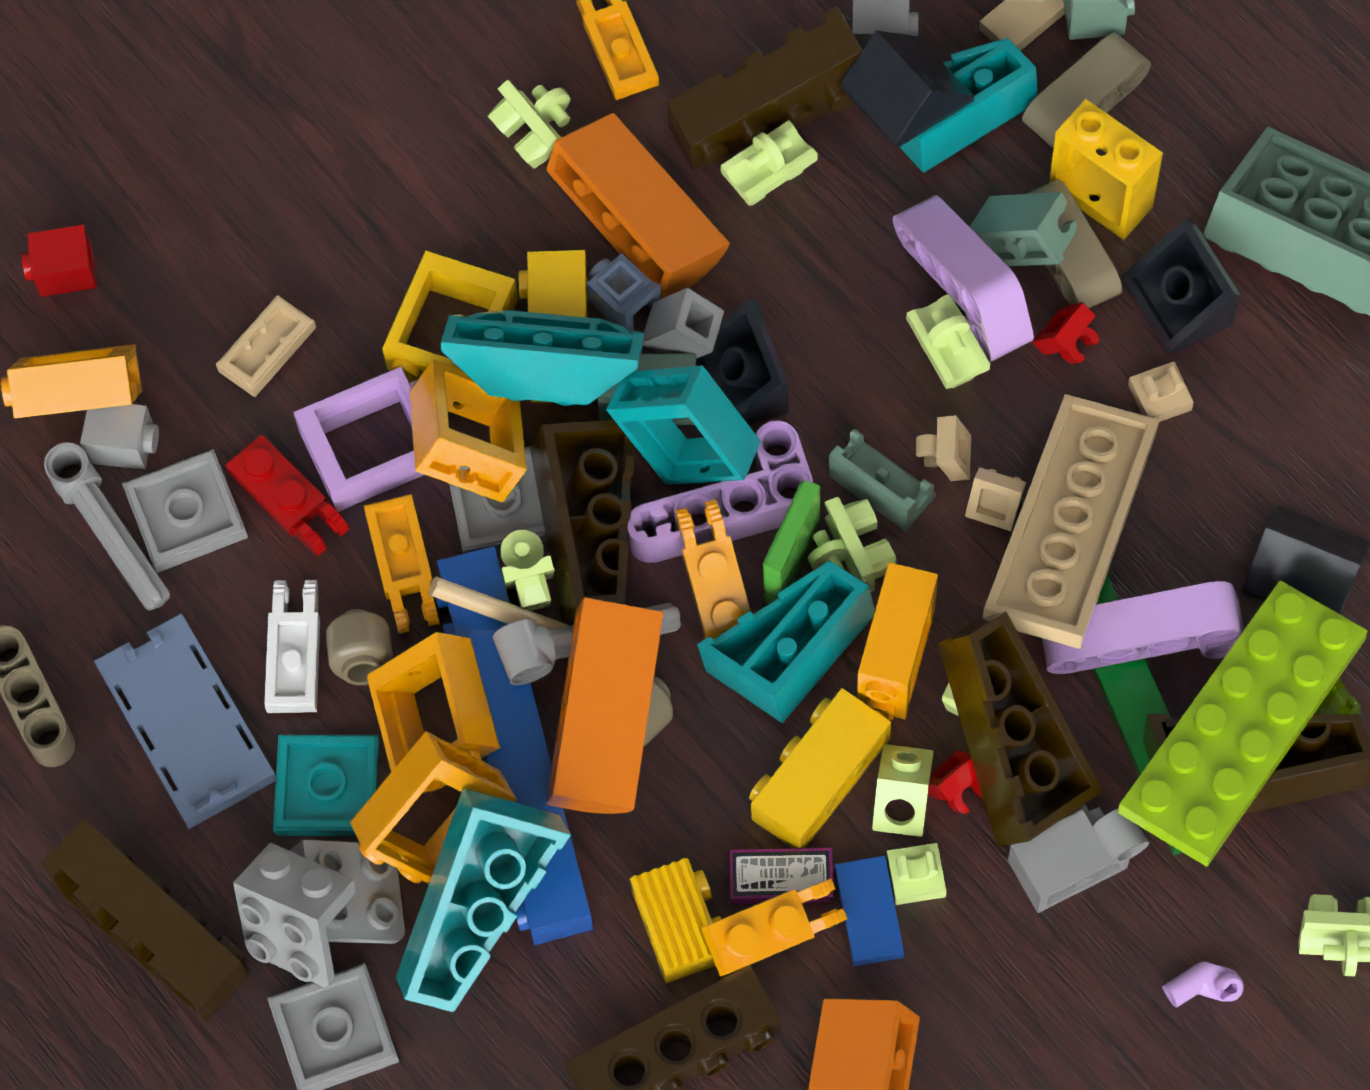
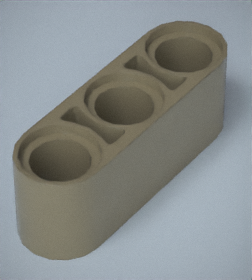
[1022,32,1151,149]
[1025,179,1122,308]
[0,626,76,767]

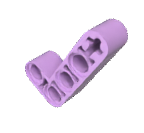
[892,195,1034,362]
[628,420,813,563]
[1042,581,1244,674]

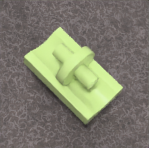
[488,80,570,169]
[721,120,818,206]
[906,294,990,390]
[808,496,896,592]
[501,530,554,611]
[1298,894,1370,976]

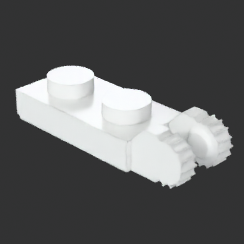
[265,580,320,713]

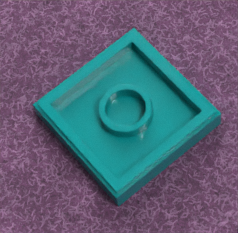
[273,735,380,836]

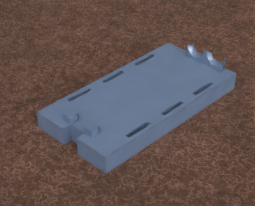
[94,613,276,829]

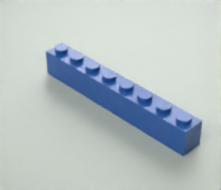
[431,546,594,945]

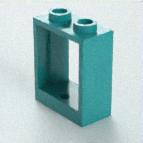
[606,365,761,485]

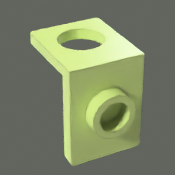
[872,744,934,837]

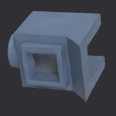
[586,253,662,331]

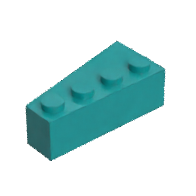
[396,788,571,1012]

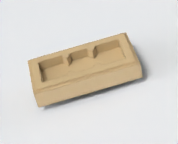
[216,295,316,397]

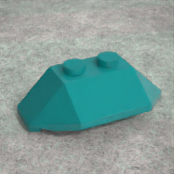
[441,310,644,406]

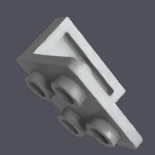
[289,840,405,944]
[233,843,356,987]

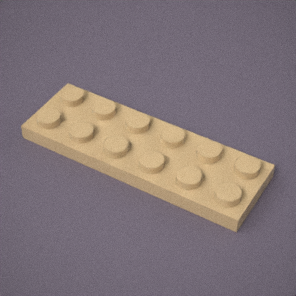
[983,394,1159,649]

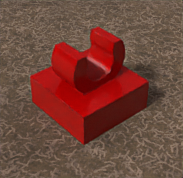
[1032,302,1100,364]
[928,750,983,814]

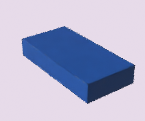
[835,856,904,967]

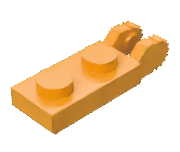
[576,0,659,100]
[364,494,440,634]
[675,499,750,639]
[701,878,848,976]

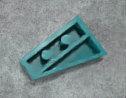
[900,38,1038,173]
[697,561,875,723]

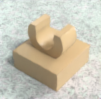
[1128,361,1194,422]
[916,415,971,482]
[965,467,1026,532]

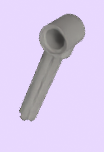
[44,443,170,611]
[492,603,681,685]

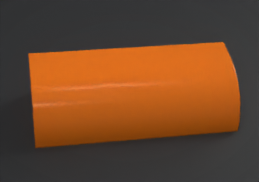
[546,113,730,299]
[546,597,664,814]
[808,999,920,1090]

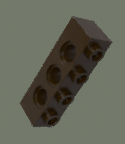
[565,965,780,1090]

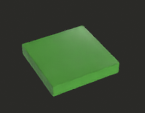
[763,480,820,604]

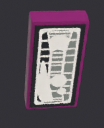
[730,848,833,904]

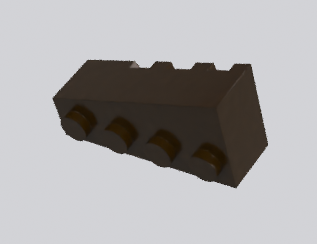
[667,6,862,170]
[530,420,634,626]
[938,611,1103,847]
[1143,714,1370,815]
[40,818,248,1022]

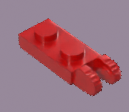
[225,434,349,556]

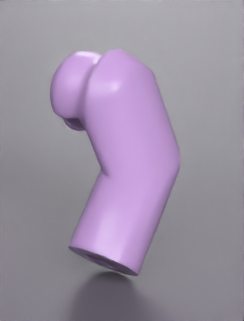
[1162,962,1244,1008]

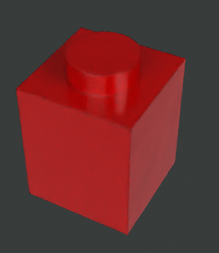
[21,224,97,297]

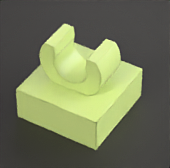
[887,843,946,905]

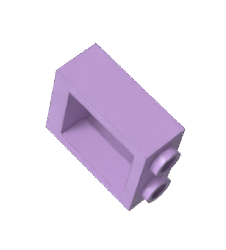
[293,367,425,512]

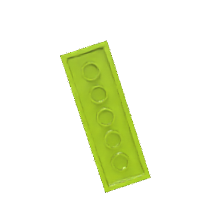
[1118,581,1368,867]

